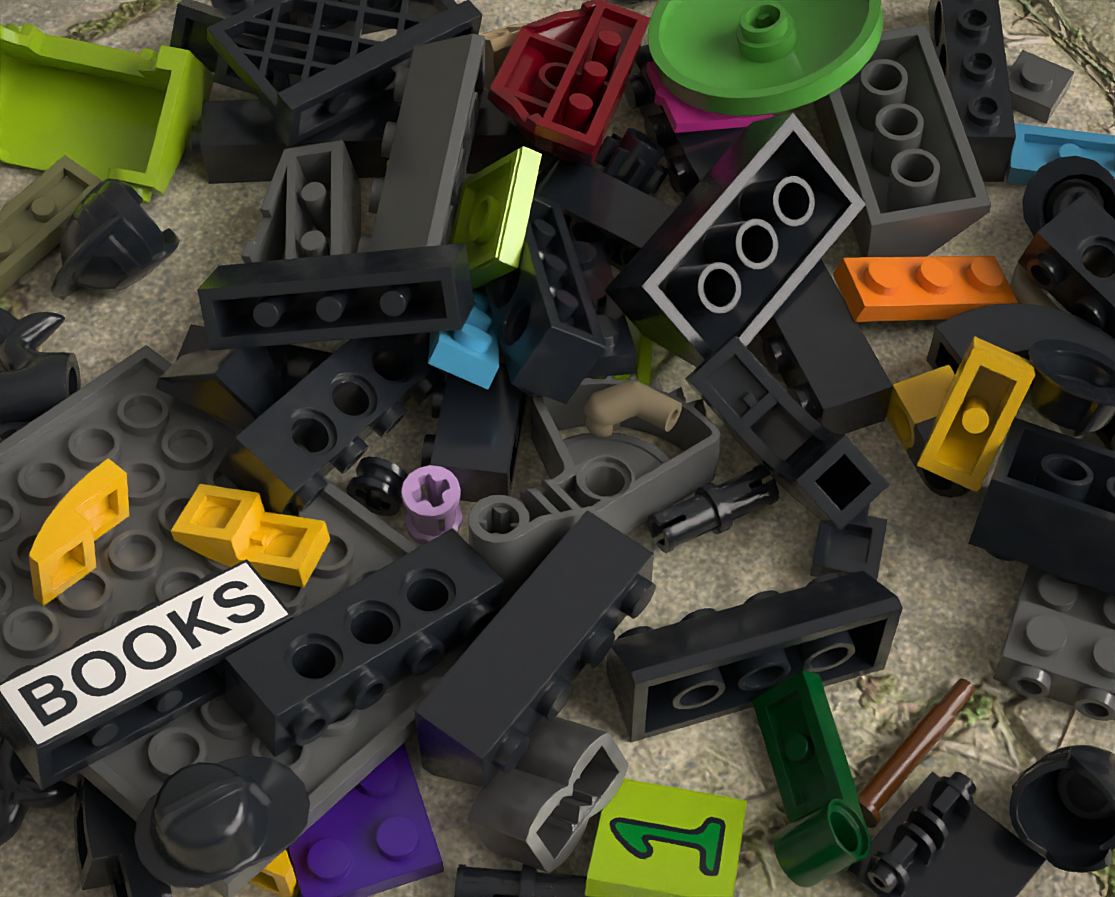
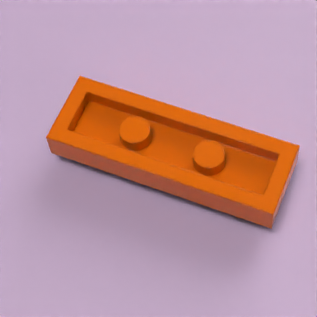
[833,256,1018,322]

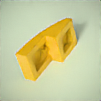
[29,458,129,606]
[171,484,331,588]

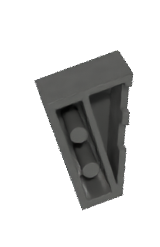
[241,140,361,263]

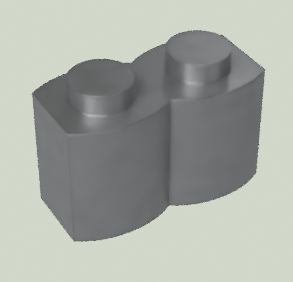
[467,717,629,873]

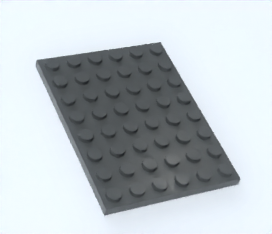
[0,345,501,897]

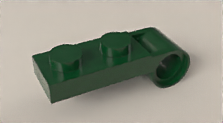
[752,670,871,888]

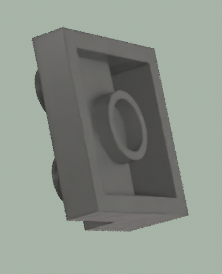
[993,565,1115,721]

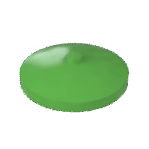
[648,0,884,116]

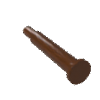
[858,678,975,828]

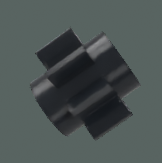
[595,128,669,196]

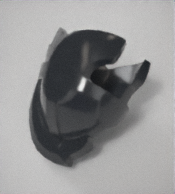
[51,179,180,300]
[1009,745,1115,873]

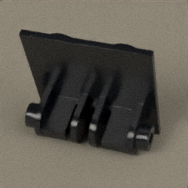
[846,771,1046,897]

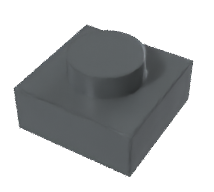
[1008,50,1074,124]

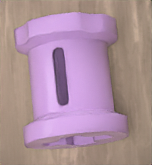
[401,465,463,544]

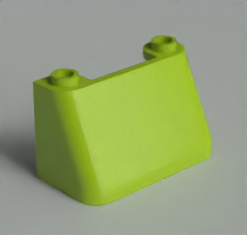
[0,23,214,204]

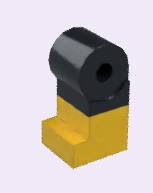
[886,365,970,498]

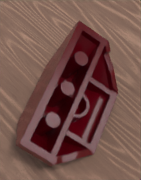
[487,0,651,168]

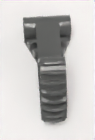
[468,374,721,609]

